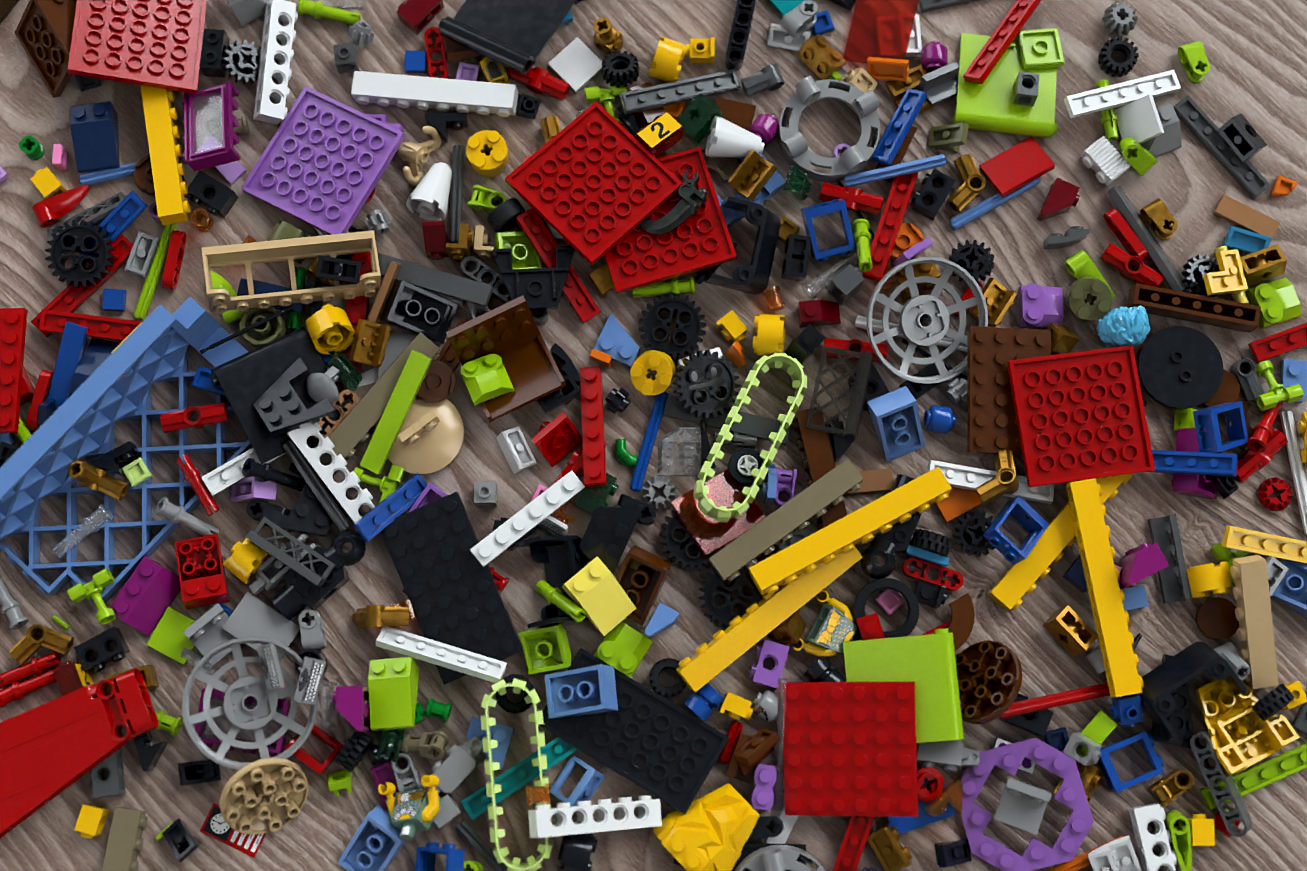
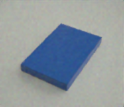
[886,772,956,834]

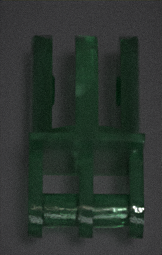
[783,165,811,200]
[327,351,362,391]
[377,729,404,763]

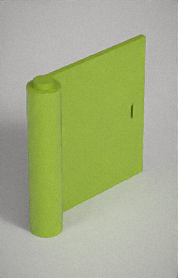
[953,33,1058,138]
[843,628,964,743]

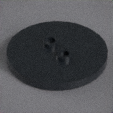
[1137,326,1223,410]

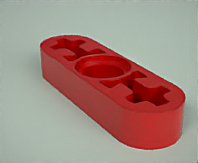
[424,27,449,79]
[1103,208,1148,260]
[162,230,187,290]
[26,370,54,430]
[902,557,964,591]

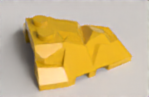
[1196,679,1300,776]
[652,783,760,871]

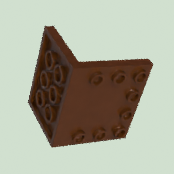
[14,0,77,98]
[446,295,567,422]

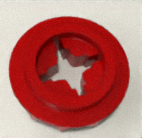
[1258,477,1293,511]
[917,766,944,802]

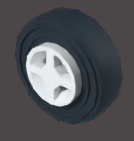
[728,448,764,486]

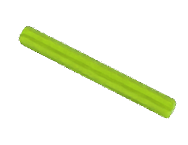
[133,224,177,320]

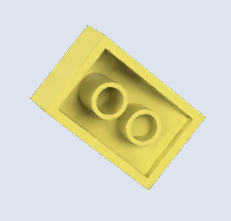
[562,556,636,637]

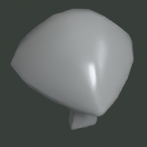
[306,366,339,403]

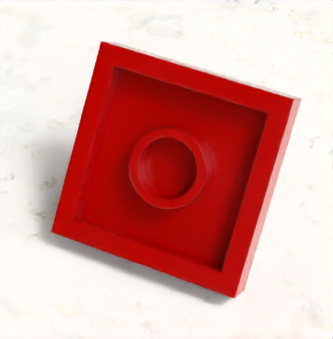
[531,412,583,467]

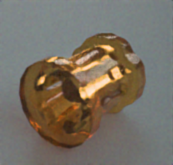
[190,208,214,232]
[762,286,786,312]
[526,783,550,806]

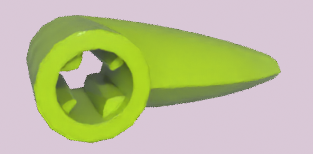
[1064,250,1116,300]
[210,271,244,325]
[1164,810,1192,871]

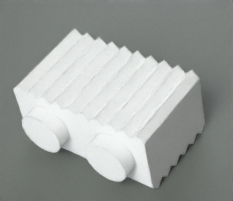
[1081,136,1130,186]

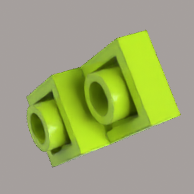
[1081,710,1118,756]

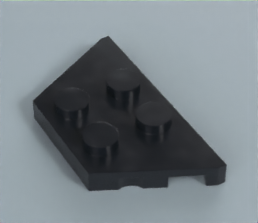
[579,504,643,574]

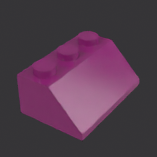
[1172,428,1222,499]
[1118,541,1169,589]
[109,556,181,635]
[332,686,372,732]

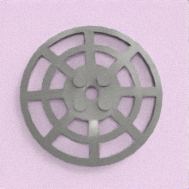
[866,257,988,384]
[182,637,318,770]

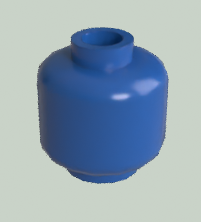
[923,405,956,434]

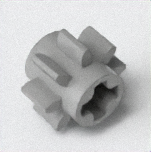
[348,21,375,47]
[364,209,392,235]
[946,378,967,404]

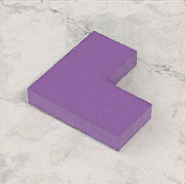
[891,237,933,268]

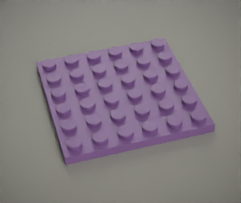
[241,86,406,235]

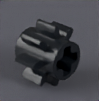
[605,387,631,414]

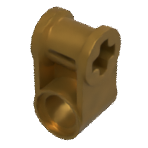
[1140,198,1178,240]
[1149,769,1194,807]

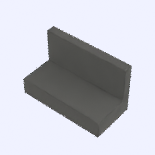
[918,62,960,106]

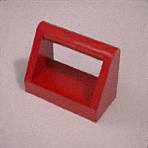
[285,724,344,774]

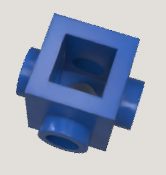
[1111,694,1145,727]

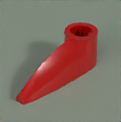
[32,184,90,228]

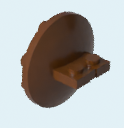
[955,641,1022,724]

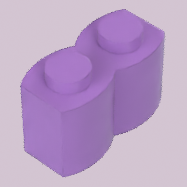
[750,764,777,810]

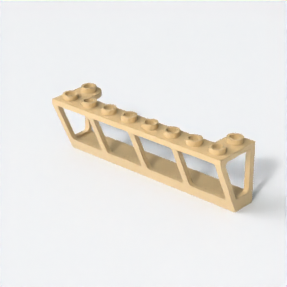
[202,230,381,313]

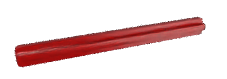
[999,682,1110,718]

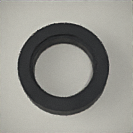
[854,578,919,638]

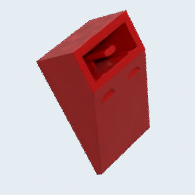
[174,534,230,610]

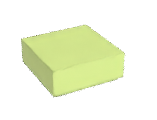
[122,457,152,488]

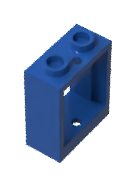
[801,198,855,261]
[1193,401,1249,453]
[983,495,1049,565]
[1098,731,1164,793]
[415,842,465,871]

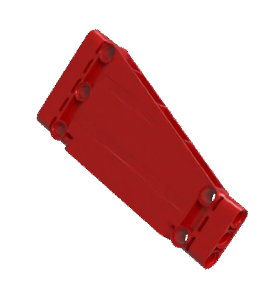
[0,668,159,838]

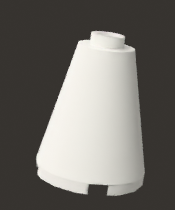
[705,116,764,158]
[406,162,452,221]

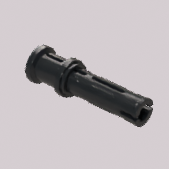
[242,458,306,492]

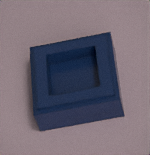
[38,398,55,425]
[1045,727,1069,751]

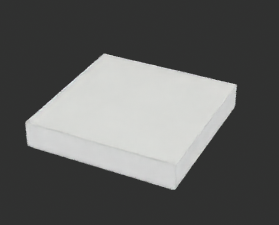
[548,37,602,93]
[1114,94,1164,144]

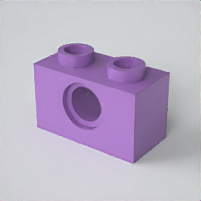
[749,639,790,689]

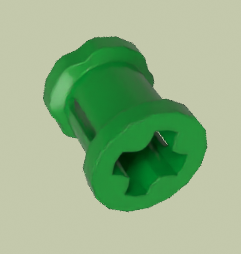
[19,136,44,160]
[425,698,452,723]

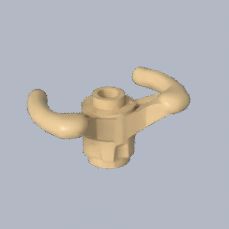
[398,126,442,186]

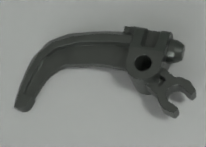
[638,171,708,235]

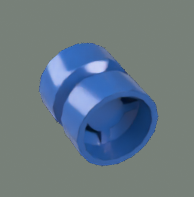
[684,683,724,722]

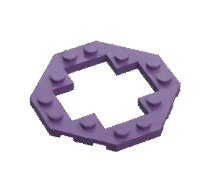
[954,737,1094,871]

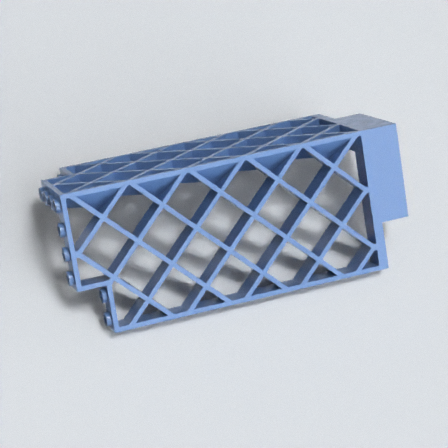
[0,297,252,604]

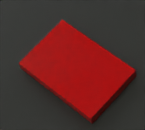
[979,136,1055,198]

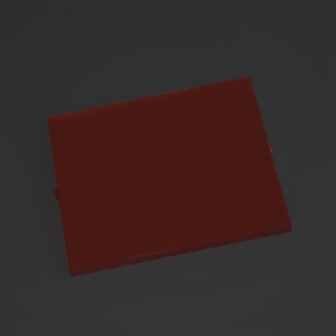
[843,0,919,64]
[670,469,766,556]

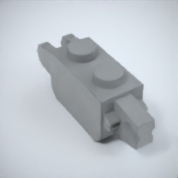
[249,534,316,595]
[431,735,483,794]
[917,740,980,772]

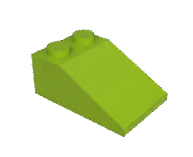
[368,657,420,731]

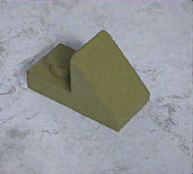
[928,122,969,152]

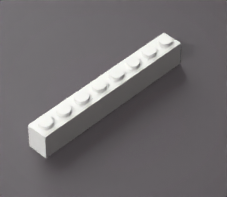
[351,71,519,117]

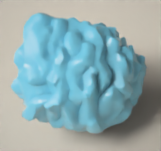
[1096,305,1150,348]

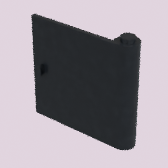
[438,0,576,75]
[209,327,345,464]

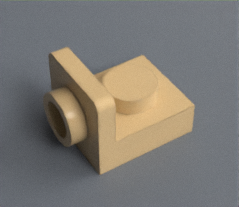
[843,67,878,93]
[474,225,495,259]

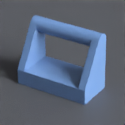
[645,602,679,639]
[549,755,605,807]

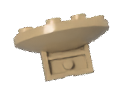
[388,394,464,475]
[220,758,308,835]

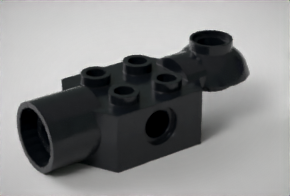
[860,474,922,579]
[270,531,366,620]

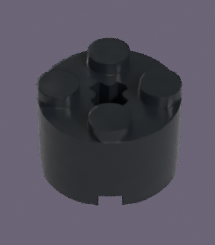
[557,833,597,871]

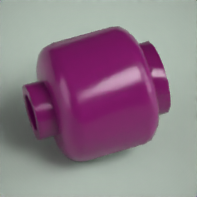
[921,41,948,73]
[749,114,779,144]

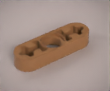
[311,389,358,441]

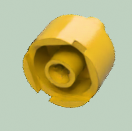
[648,36,688,83]
[466,130,509,178]
[305,304,355,355]
[753,314,785,356]
[630,350,675,396]
[222,537,272,584]
[1186,561,1233,598]

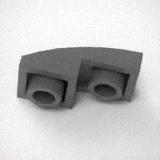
[1044,226,1090,250]

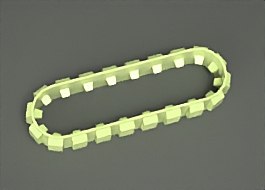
[694,352,807,522]
[480,678,553,871]

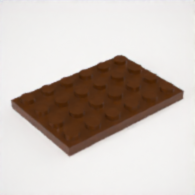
[967,326,1051,455]

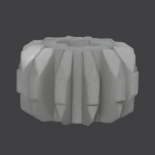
[1102,0,1138,37]

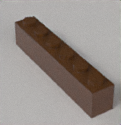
[1127,283,1261,332]
[792,406,847,531]

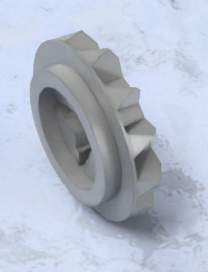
[642,476,676,510]

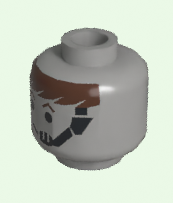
[752,690,783,722]

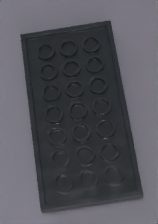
[381,492,524,685]
[535,648,730,814]

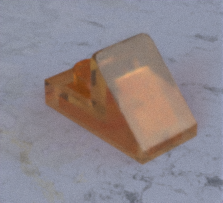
[924,779,962,817]

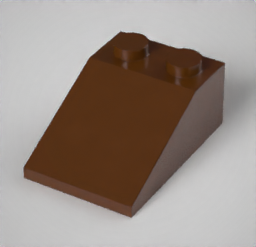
[616,545,673,626]

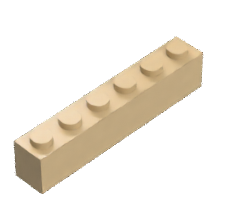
[1231,555,1279,689]

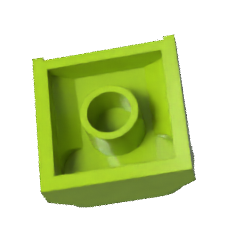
[495,231,541,275]
[1246,278,1301,329]
[460,354,514,406]
[594,622,653,678]
[518,624,571,675]

